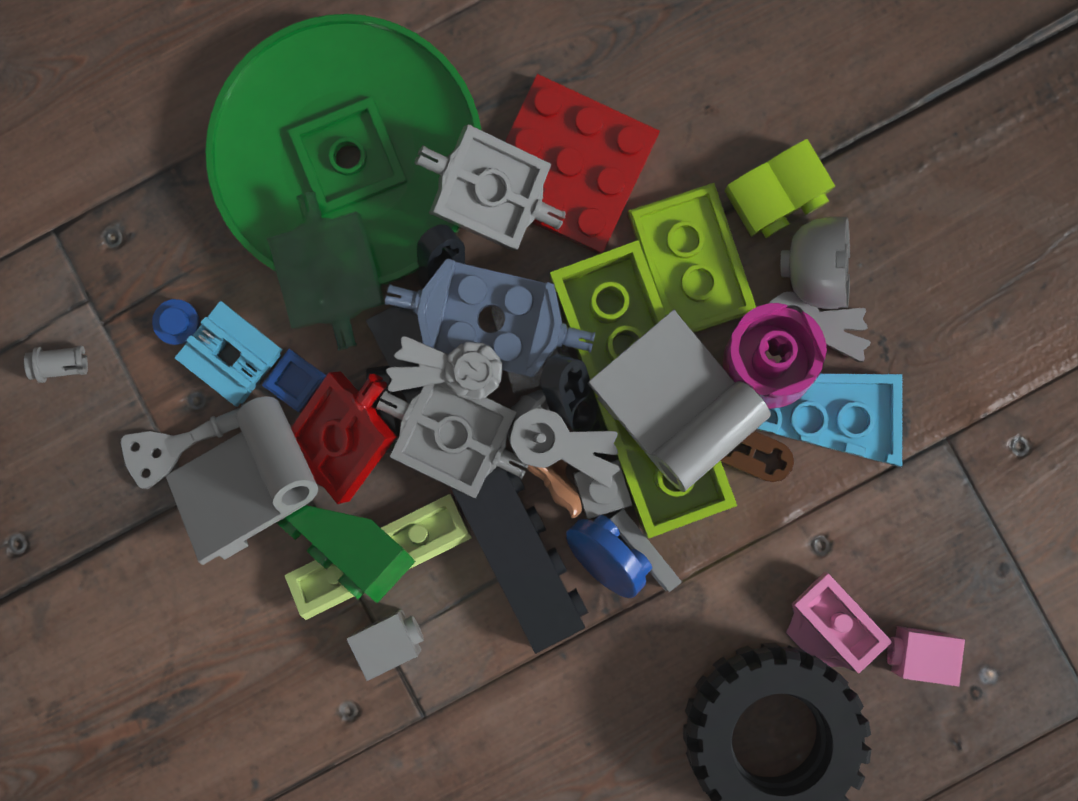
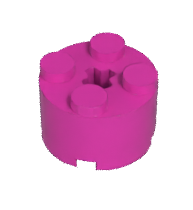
[723,303,827,409]

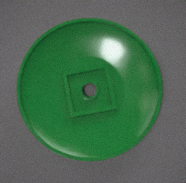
[205,14,482,291]

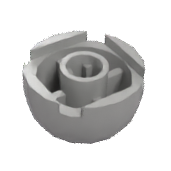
[781,216,850,309]

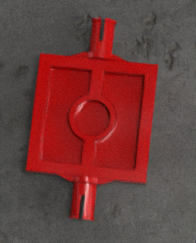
[291,371,397,504]

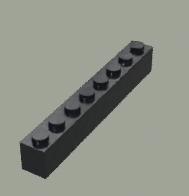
[366,306,589,654]

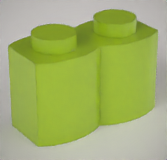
[724,139,835,238]

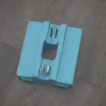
[175,301,283,407]

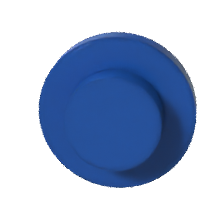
[152,299,200,345]

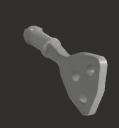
[121,403,246,489]

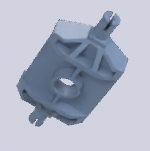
[385,259,595,377]

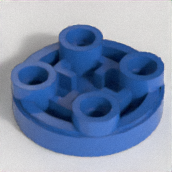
[566,515,652,598]

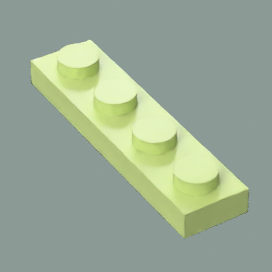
[284,494,472,620]

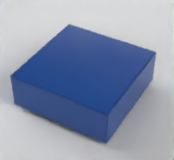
[262,349,327,413]

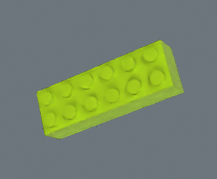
[549,240,737,539]

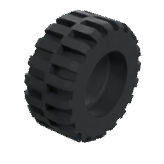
[683,643,872,801]

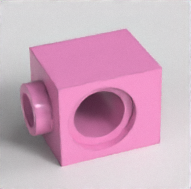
[887,626,965,687]

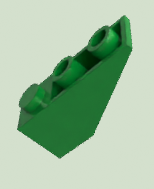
[276,505,416,603]

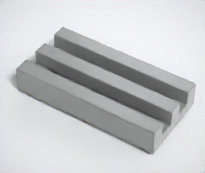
[609,508,682,592]

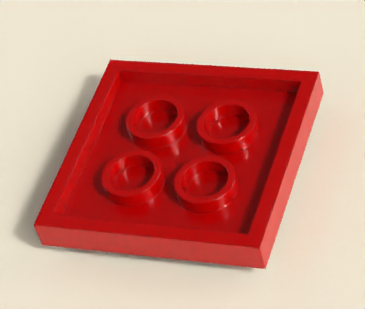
[505,74,660,254]

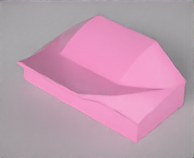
[786,572,892,674]

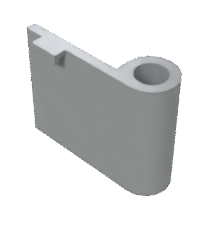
[587,310,771,492]
[166,396,318,565]

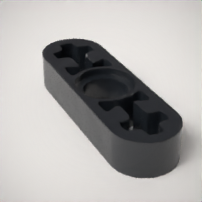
[541,354,607,460]

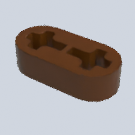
[721,431,794,482]

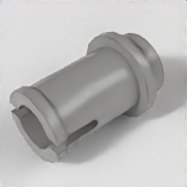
[24,345,88,383]

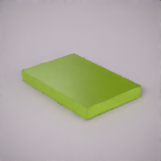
[627,183,756,333]

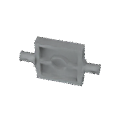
[415,124,566,251]
[376,382,528,498]

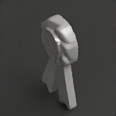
[770,291,871,362]
[386,337,503,400]
[510,408,620,488]

